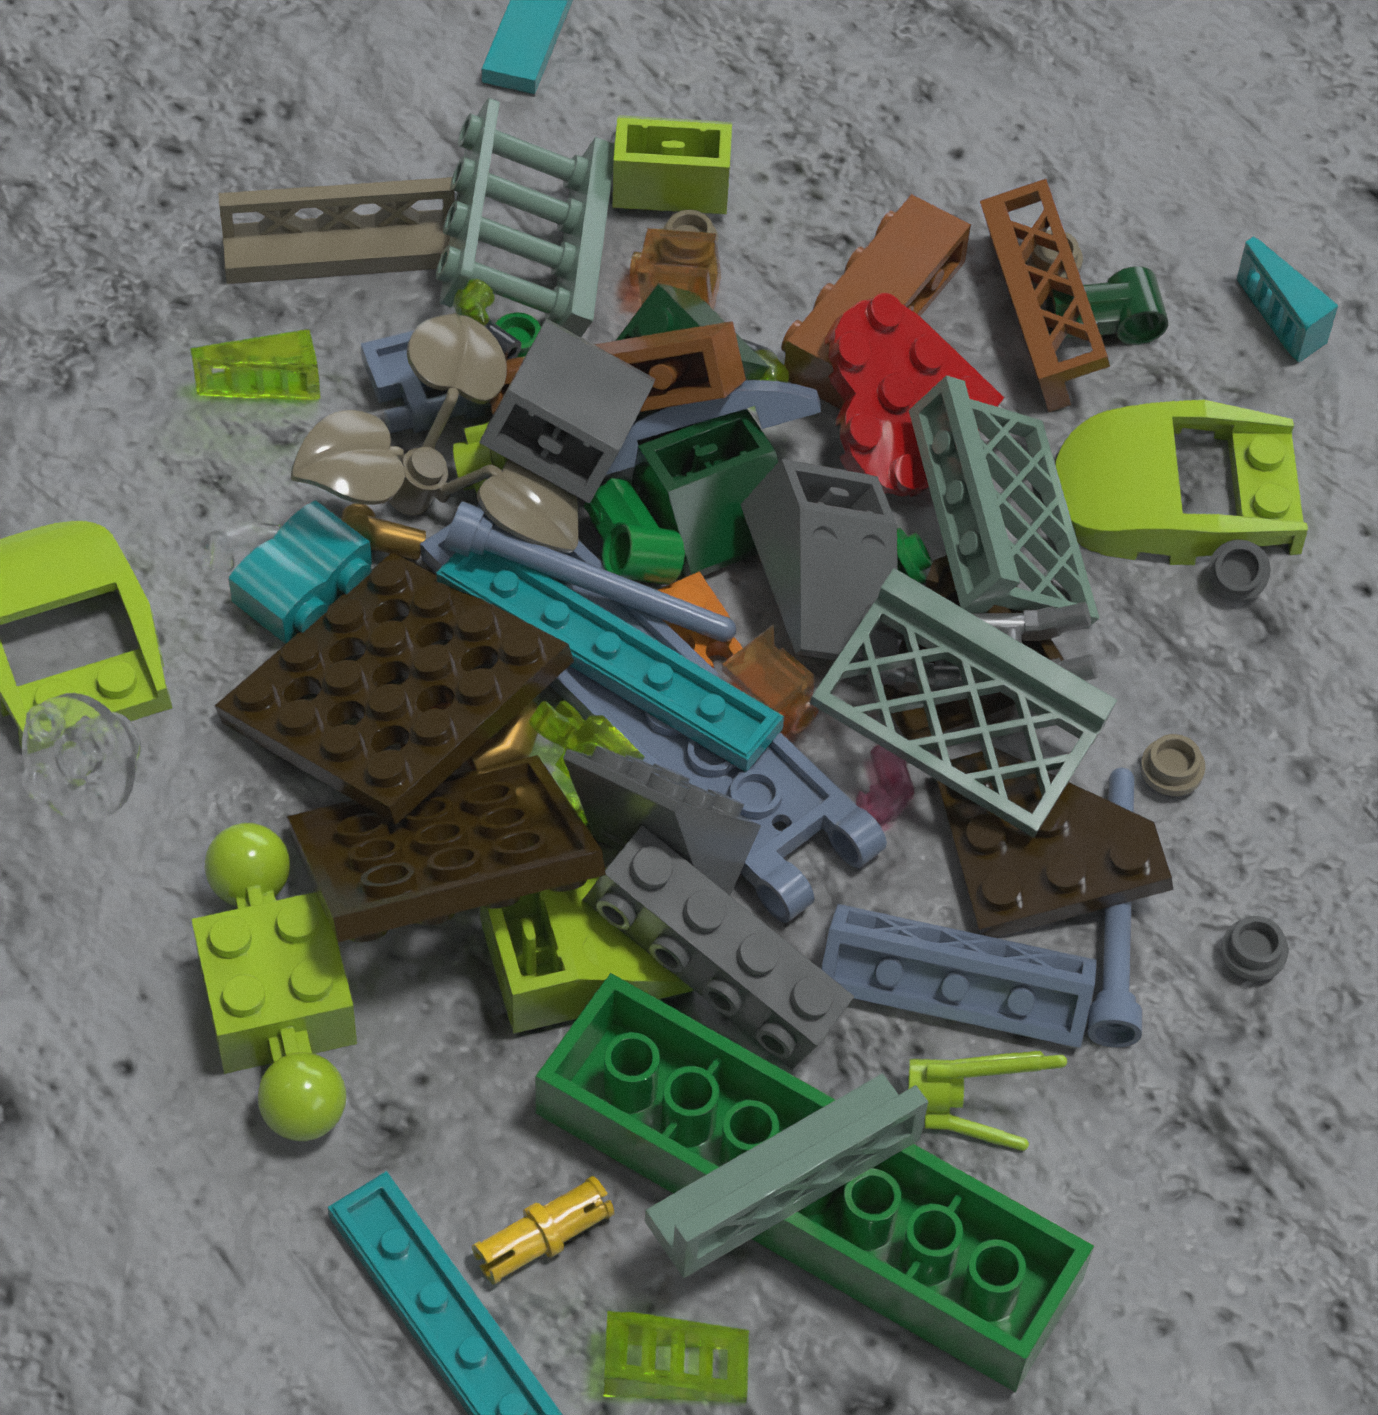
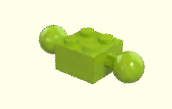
[191,823,357,1141]

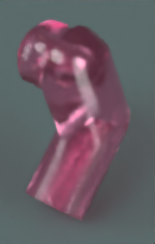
[855,745,915,827]

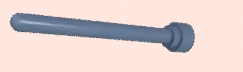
[444,501,736,642]
[1088,767,1143,1048]

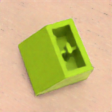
[612,115,732,214]

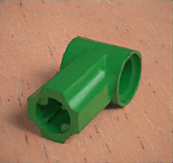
[584,478,685,585]

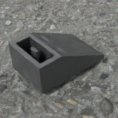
[741,459,898,663]
[563,746,761,895]

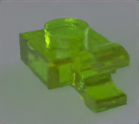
[529,701,645,781]

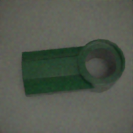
[1045,266,1169,345]

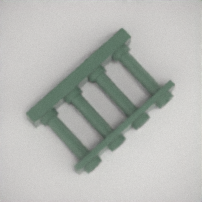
[436,98,615,337]

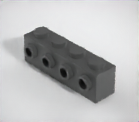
[583,825,855,1070]

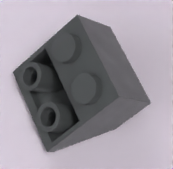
[479,318,655,503]

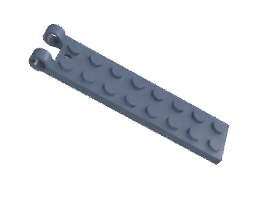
[420,505,887,923]

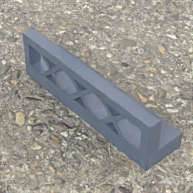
[821,904,1097,1048]

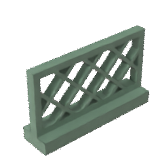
[909,376,1100,628]
[810,568,1117,838]

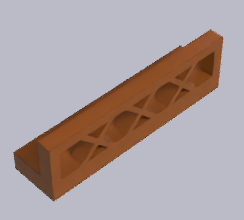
[980,179,1111,412]

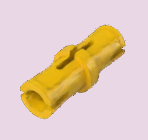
[472,1176,615,1285]

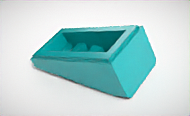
[1236,236,1338,362]

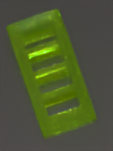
[190,329,321,400]
[603,1311,749,1403]

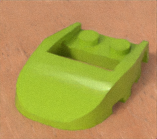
[1055,399,1308,565]
[0,521,173,755]

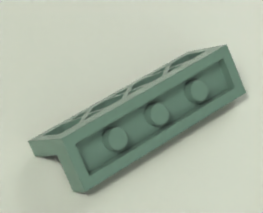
[645,1073,928,1278]

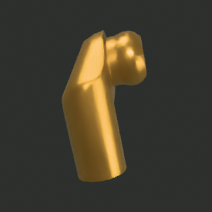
[341,503,426,560]
[467,700,542,771]

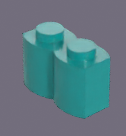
[228,501,372,644]

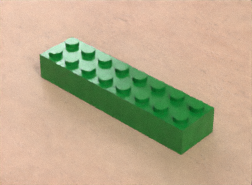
[535,973,1094,1393]

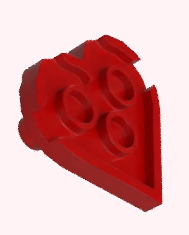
[824,293,1005,497]

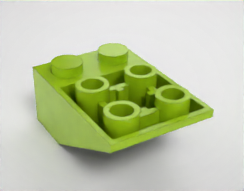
[480,868,694,1034]

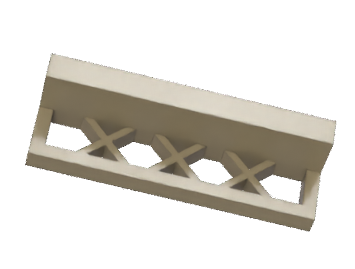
[218,177,455,284]

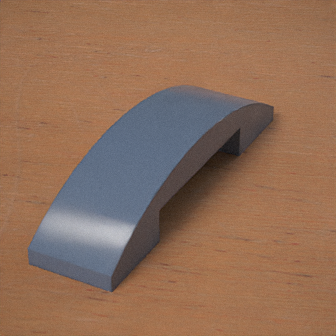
[606,380,821,475]

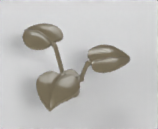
[291,313,578,553]

